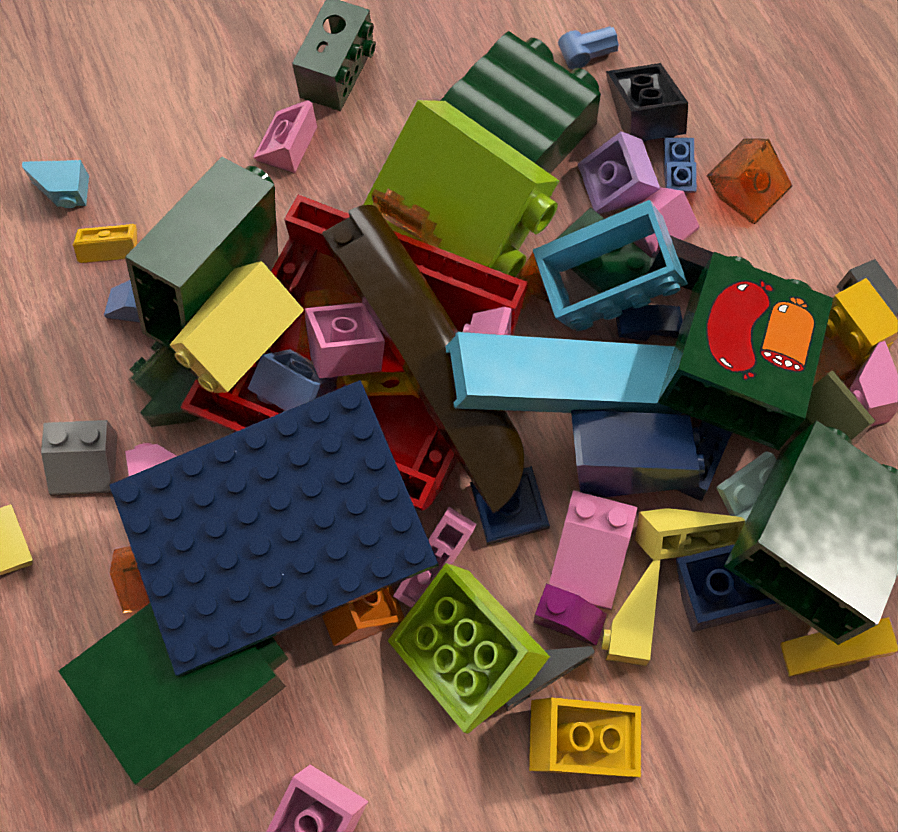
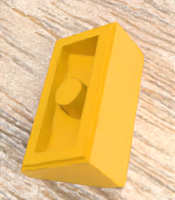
[73,224,137,263]

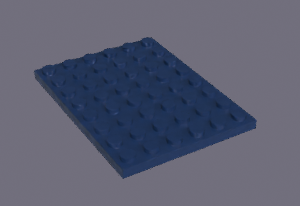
[109,380,439,677]

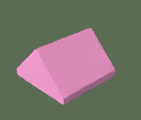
[253,100,317,173]
[633,187,699,257]

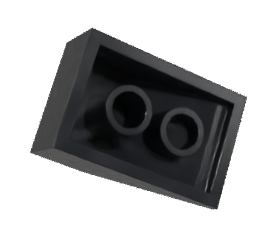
[606,63,688,143]

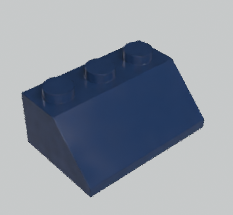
[676,544,785,632]

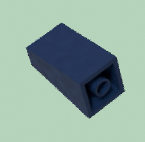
[571,410,705,498]

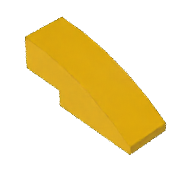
[780,617,898,677]

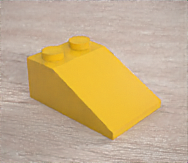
[529,697,641,777]

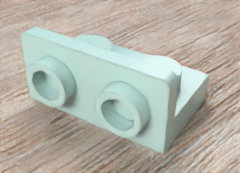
[716,451,776,523]

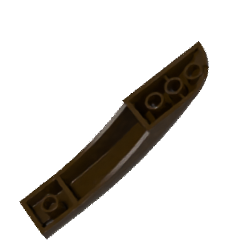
[322,205,524,514]

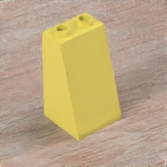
[170,261,304,393]

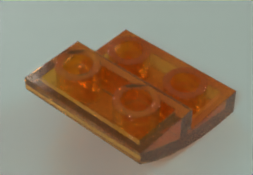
[372,188,442,247]

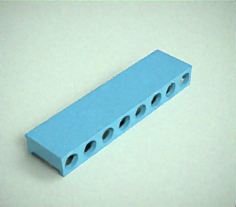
[445,332,682,415]

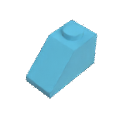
[22,160,89,208]

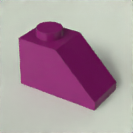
[533,583,607,646]

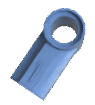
[558,26,619,69]

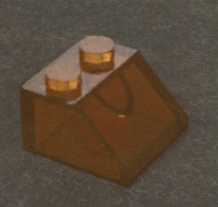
[707,138,793,224]

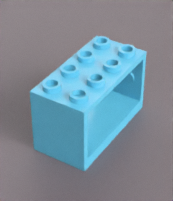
[533,200,688,331]

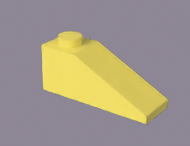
[635,508,745,560]
[601,560,660,666]

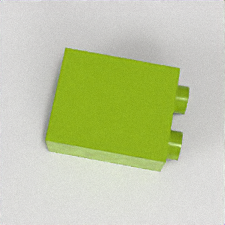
[363,100,559,278]

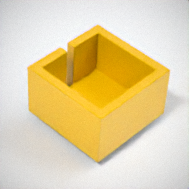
[825,278,898,370]

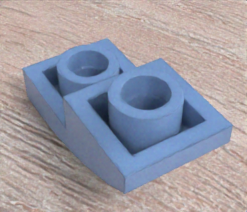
[663,138,697,193]

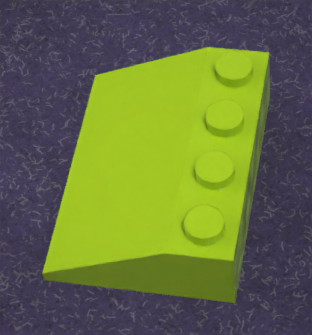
[387,563,550,734]

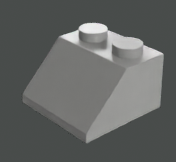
[41,420,117,495]

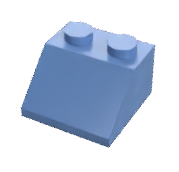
[248,349,338,412]

